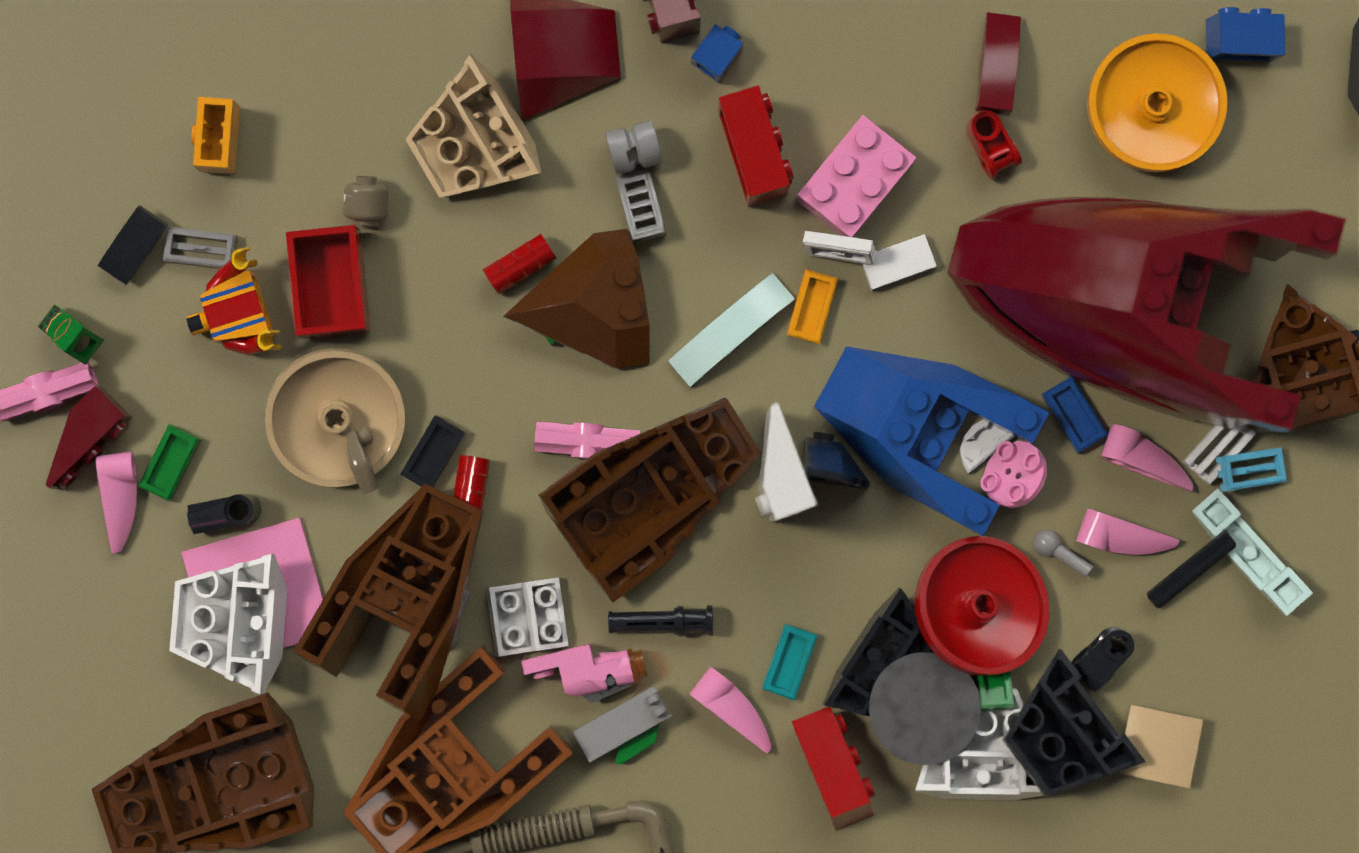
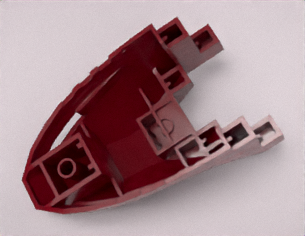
[947,197,1346,433]

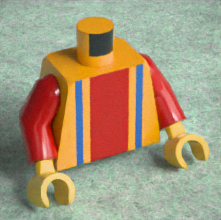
[186,247,282,355]

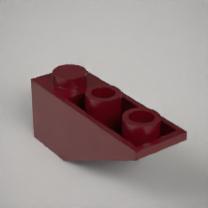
[45,386,132,489]

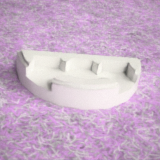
[960,420,1014,474]

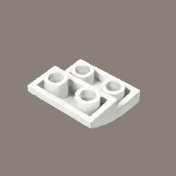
[486,577,569,657]

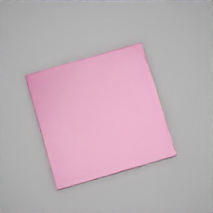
[181,518,323,648]

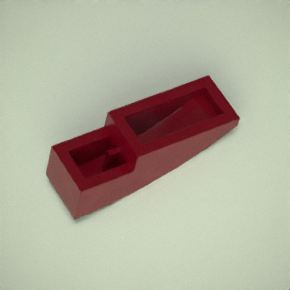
[975,12,1021,116]

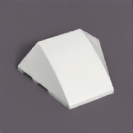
[169,554,288,695]
[915,688,1044,800]

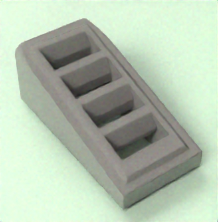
[616,168,666,243]

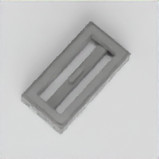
[163,227,237,268]

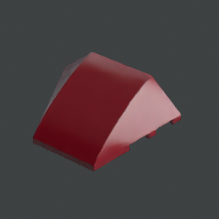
[510,0,621,121]

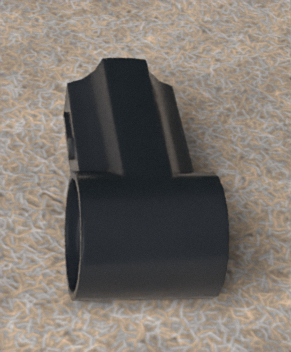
[187,494,261,535]

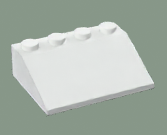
[755,403,817,522]

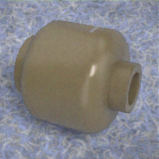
[344,176,388,226]

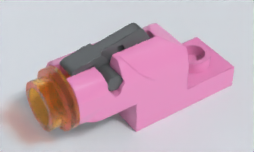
[521,643,648,703]

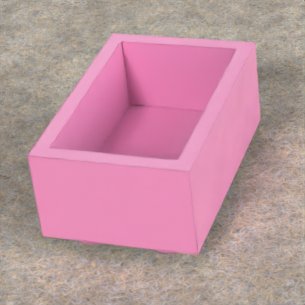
[795,115,916,237]

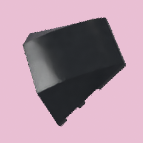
[823,587,934,717]
[1002,649,1146,797]

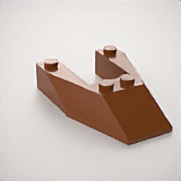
[343,645,574,853]

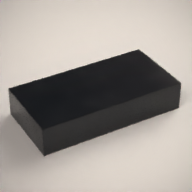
[400,415,465,488]

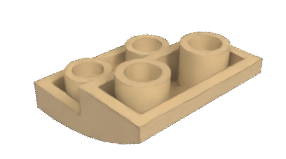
[1117,704,1204,788]

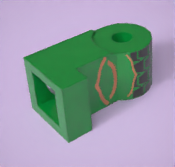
[38,304,104,365]

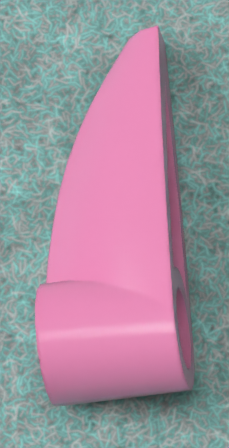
[1101,424,1193,492]
[96,451,137,554]
[1076,508,1180,555]
[689,667,772,754]

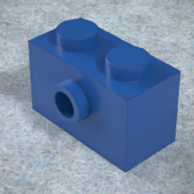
[1206,7,1285,62]

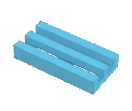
[1216,447,1287,492]

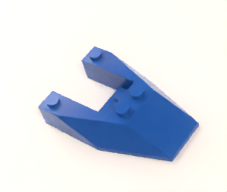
[814,346,1050,536]

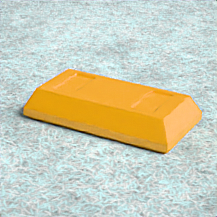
[787,269,838,344]

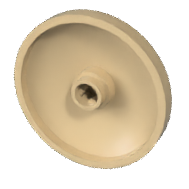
[264,348,405,487]

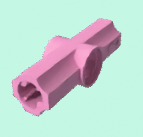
[0,361,98,423]
[534,422,640,459]

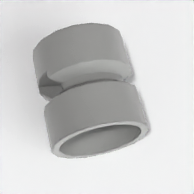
[605,120,663,175]

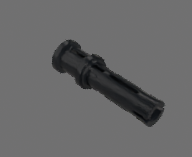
[608,605,713,637]

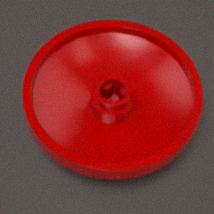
[915,536,1049,676]

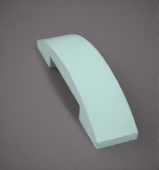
[668,273,795,387]
[1191,488,1313,616]

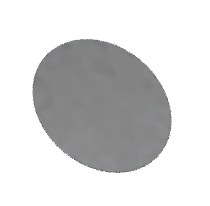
[869,652,981,765]

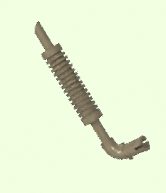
[437,801,673,853]

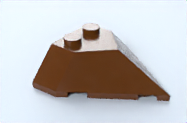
[503,229,650,369]
[1253,284,1359,432]

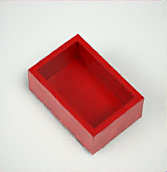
[718,85,794,207]
[286,225,371,339]

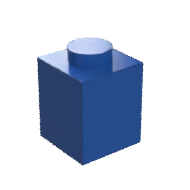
[691,24,743,83]

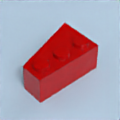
[791,707,875,831]

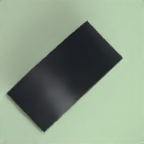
[97,205,169,285]

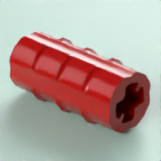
[483,234,557,295]
[453,455,490,512]

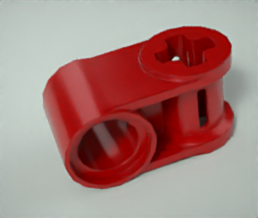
[966,110,1022,180]

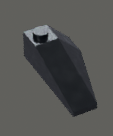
[801,432,870,490]

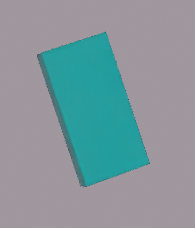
[761,623,818,701]

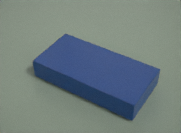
[1041,376,1108,453]

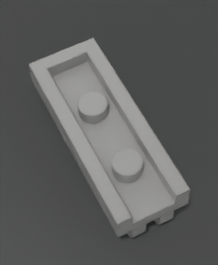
[572,685,672,763]

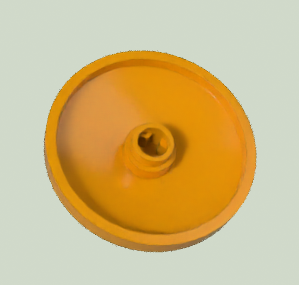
[1087,33,1227,173]

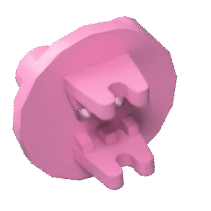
[980,441,1047,509]

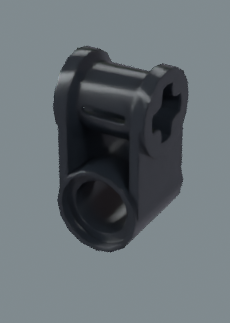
[1071,627,1135,692]

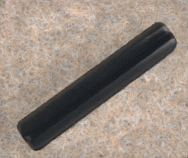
[1146,531,1236,608]

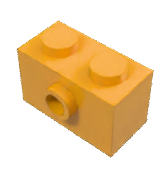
[191,97,241,174]

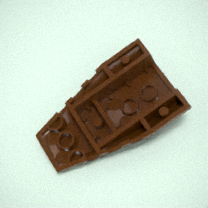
[538,398,761,603]
[91,693,314,853]

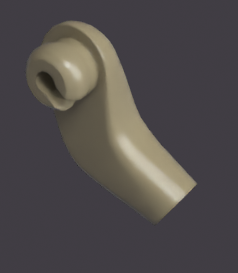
[347,426,378,494]

